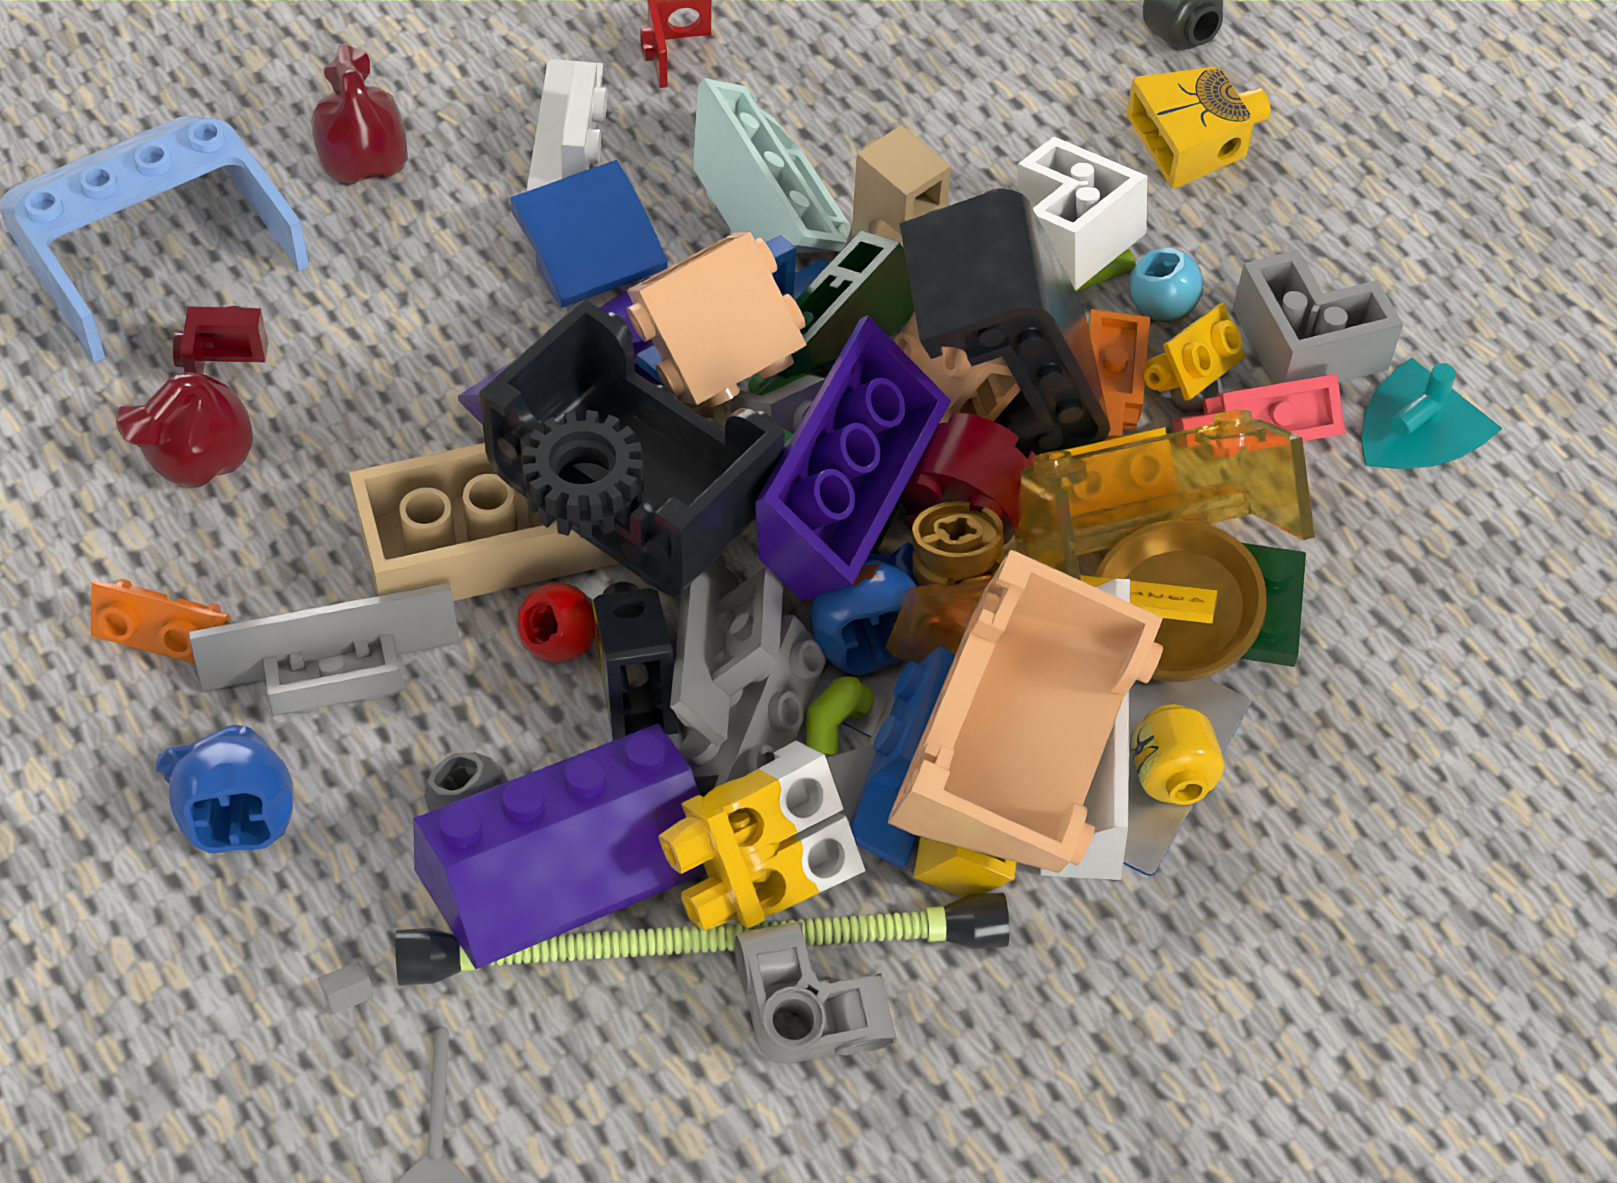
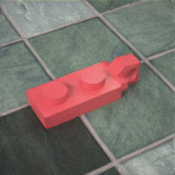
[1171,374,1346,454]

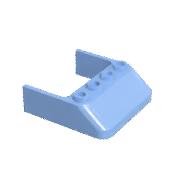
[0,116,309,363]

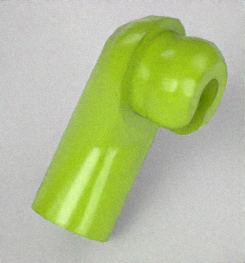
[806,676,874,758]

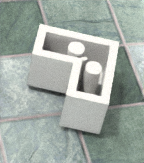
[1018,137,1147,291]

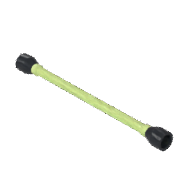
[395,892,1010,986]

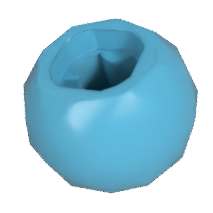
[1129,248,1204,323]

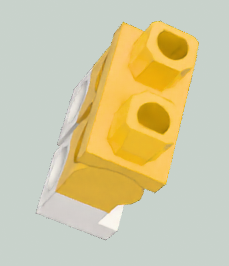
[658,741,866,931]

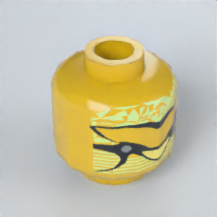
[1130,704,1225,805]

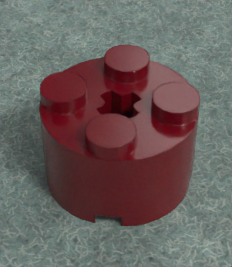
[900,413,1041,546]

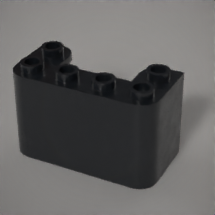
[899,188,1111,464]
[479,299,785,596]

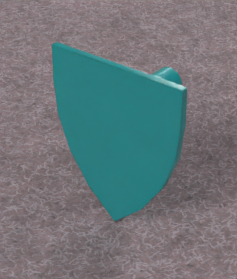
[1361,357,1502,469]

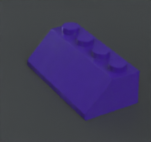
[755,315,951,601]
[413,723,707,970]

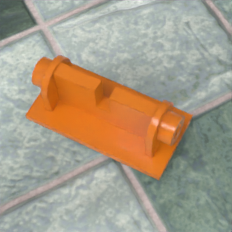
[91,579,231,664]

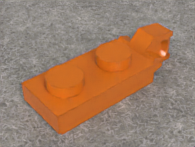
[1088,309,1150,441]

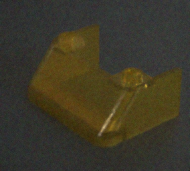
[1014,410,1315,581]

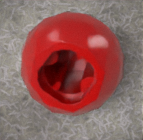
[517,582,596,664]

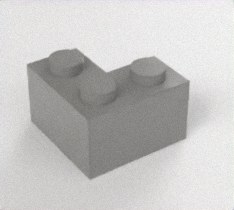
[1233,250,1403,384]

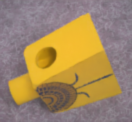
[1126,67,1271,189]

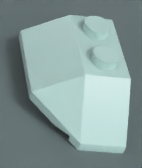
[693,78,851,253]

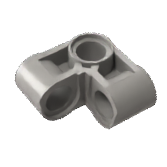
[734,922,897,1064]

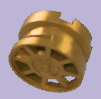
[912,501,1003,598]

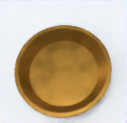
[1094,520,1266,682]

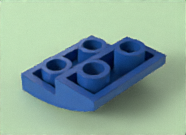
[510,160,668,308]

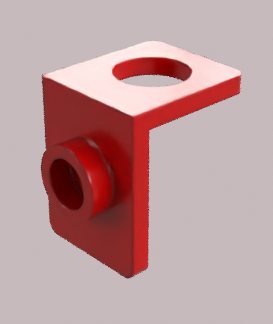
[640,0,712,88]

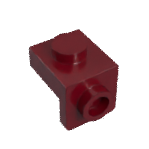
[173,306,268,374]

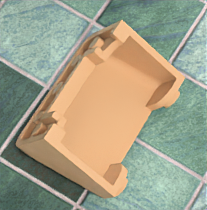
[888,549,1163,873]

